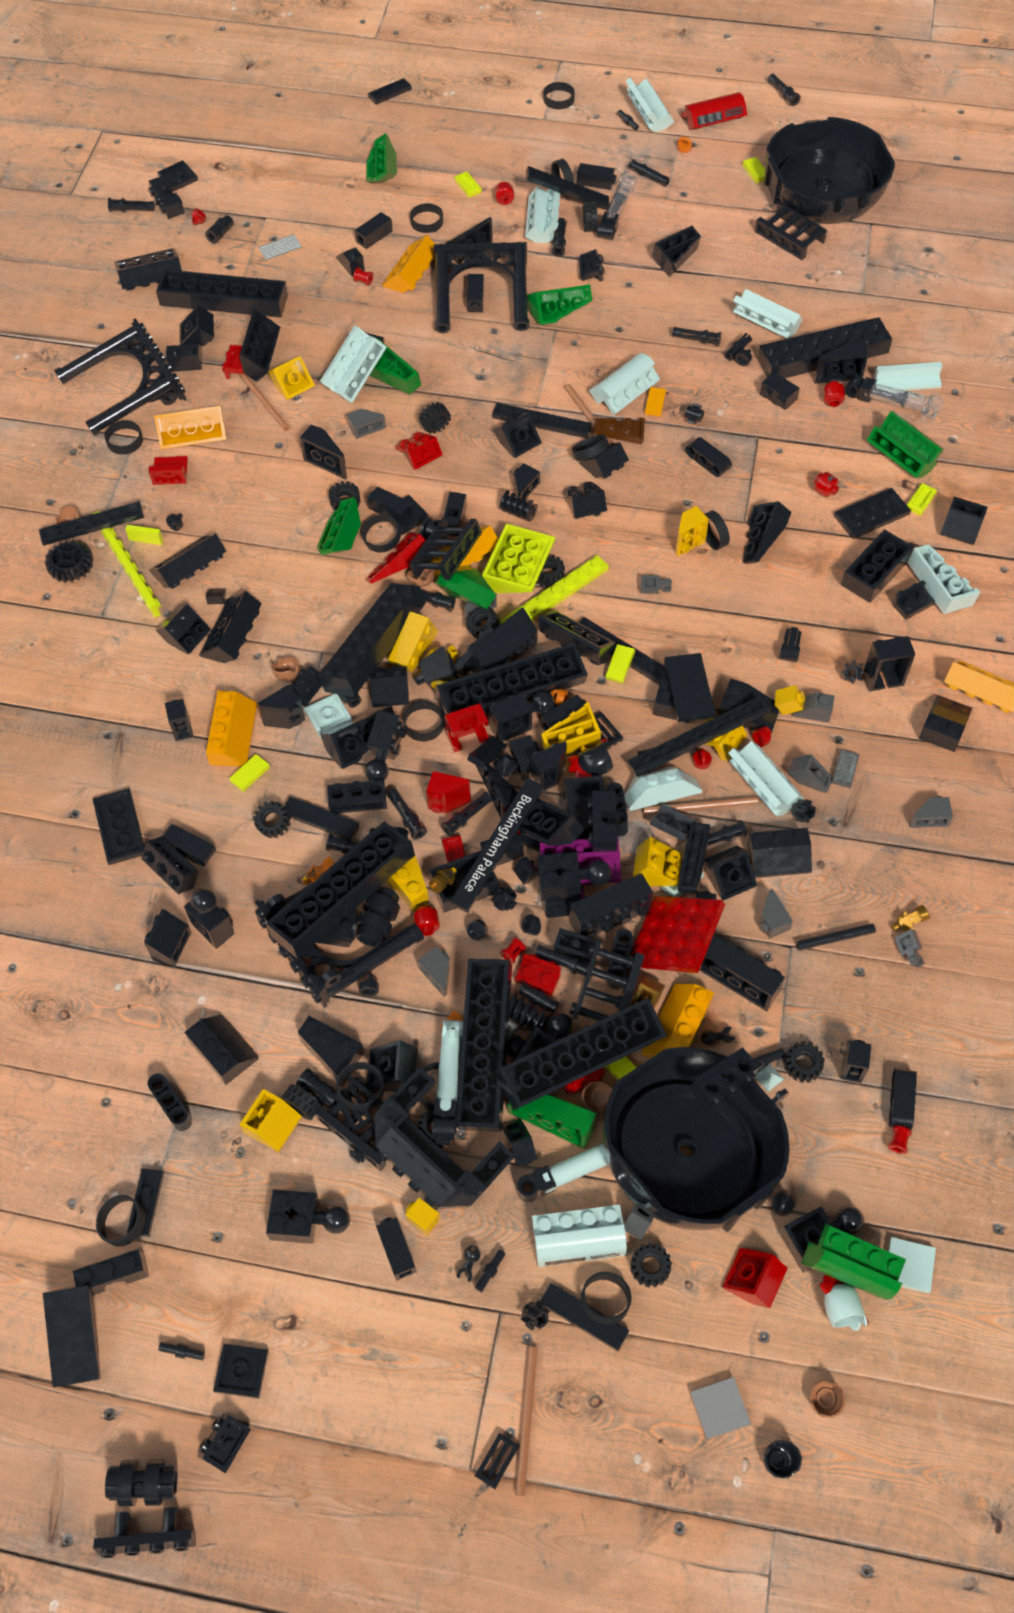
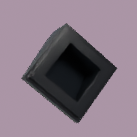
[206,588,226,604]

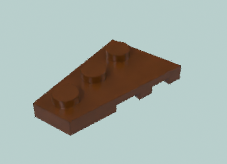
[594,418,645,445]

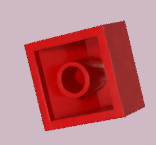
[426,771,471,814]
[722,1247,788,1309]

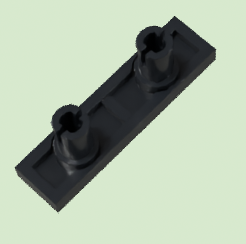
[93,1507,196,1558]

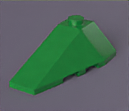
[527,284,593,325]
[436,565,497,609]

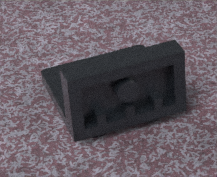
[563,482,607,519]

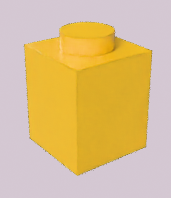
[775,685,805,715]
[405,1198,440,1236]

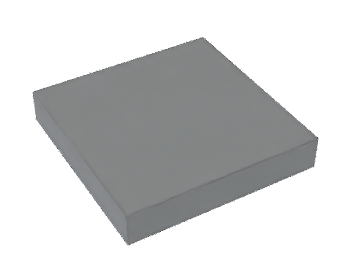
[690,1377,751,1440]

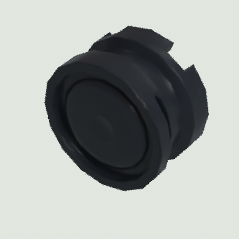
[420,516,440,540]

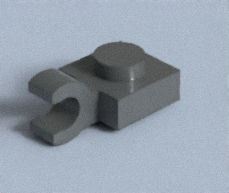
[641,575,672,594]
[895,929,924,968]

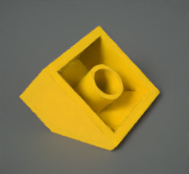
[268,356,315,400]

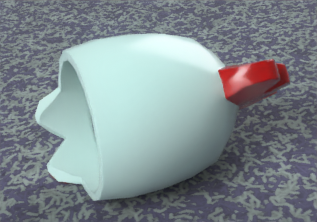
[819,1275,869,1331]

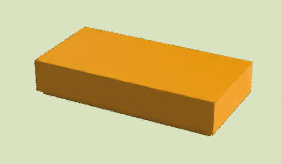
[645,387,666,417]

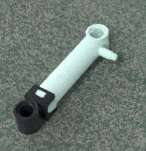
[432,1019,463,1140]
[517,1143,609,1202]

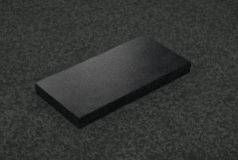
[834,487,911,539]
[664,653,716,722]
[92,788,145,865]
[42,1284,101,1388]

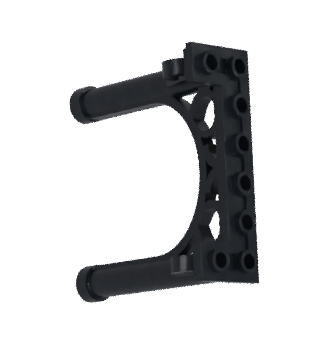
[433,242,530,333]
[54,318,187,436]
[254,882,424,1008]

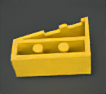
[388,612,439,673]
[541,702,601,754]
[387,839,429,912]

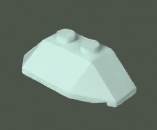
[624,766,702,811]

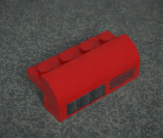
[681,92,748,130]

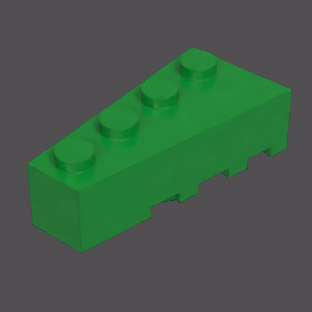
[369,338,421,395]
[508,1094,597,1149]

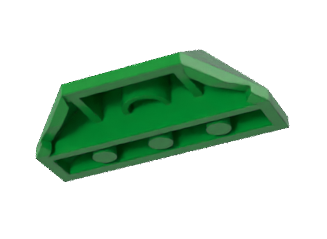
[366,133,397,183]
[317,497,361,555]

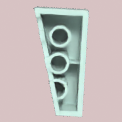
[907,544,980,614]

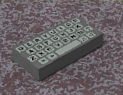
[832,749,859,788]

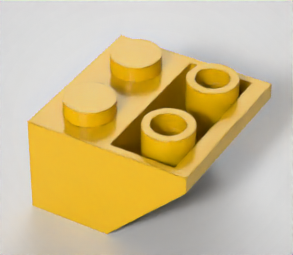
[676,506,709,557]
[633,837,682,887]
[239,1089,302,1153]

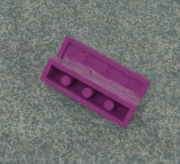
[540,837,622,886]

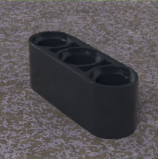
[685,437,732,477]
[606,782,628,837]
[162,824,216,866]
[607,929,633,990]
[889,1068,917,1130]
[147,1073,192,1131]

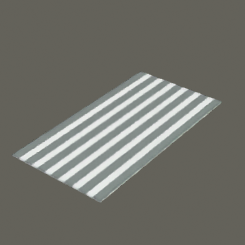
[258,234,302,260]

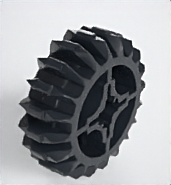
[45,540,93,584]

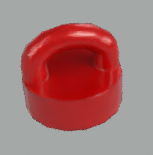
[191,208,207,225]
[752,726,771,747]
[693,748,712,769]

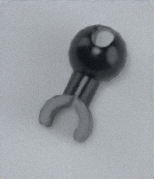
[701,1026,735,1046]
[457,1245,481,1282]

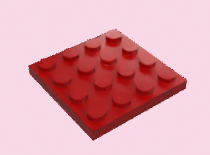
[630,896,726,973]

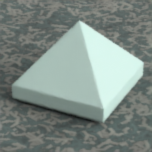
[756,1063,784,1092]

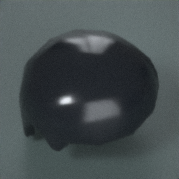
[763,1440,802,1479]

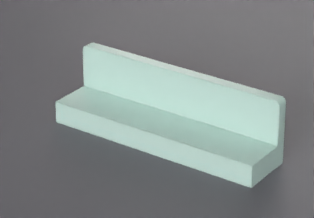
[874,362,942,392]

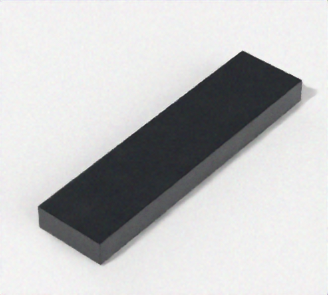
[284,796,359,839]
[677,823,711,893]
[540,1283,629,1352]

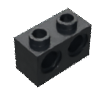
[165,699,194,741]

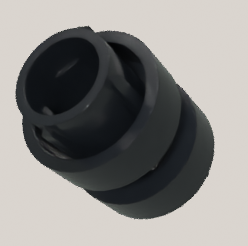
[355,887,400,947]
[105,1459,178,1507]

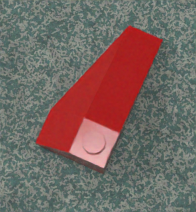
[365,532,426,584]

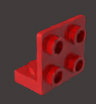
[395,432,443,470]
[149,456,188,485]

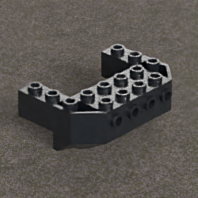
[375,1066,515,1209]

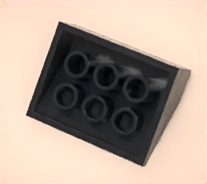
[114,248,182,291]

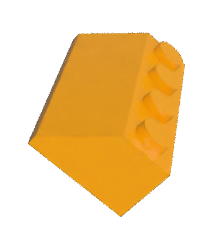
[382,235,435,293]
[154,406,227,449]
[430,525,498,578]
[944,658,1014,713]
[206,691,257,767]
[641,984,714,1059]

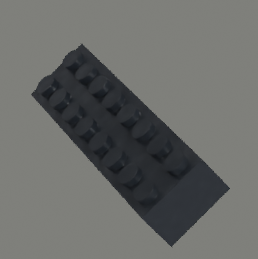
[156,269,288,318]
[758,317,892,378]
[318,583,426,697]
[435,642,588,718]
[266,821,415,959]
[456,959,512,1132]
[495,998,667,1111]

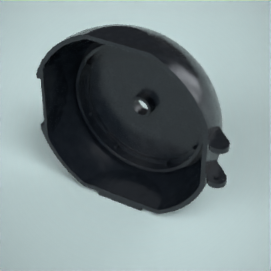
[764,117,895,224]
[603,1047,790,1232]

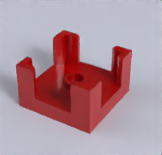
[445,703,489,753]

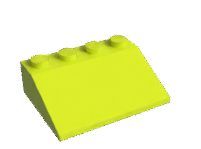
[482,524,556,593]

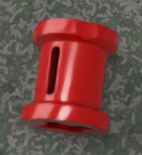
[353,268,373,286]
[500,937,526,964]
[888,1126,912,1154]

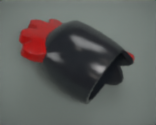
[568,739,613,778]

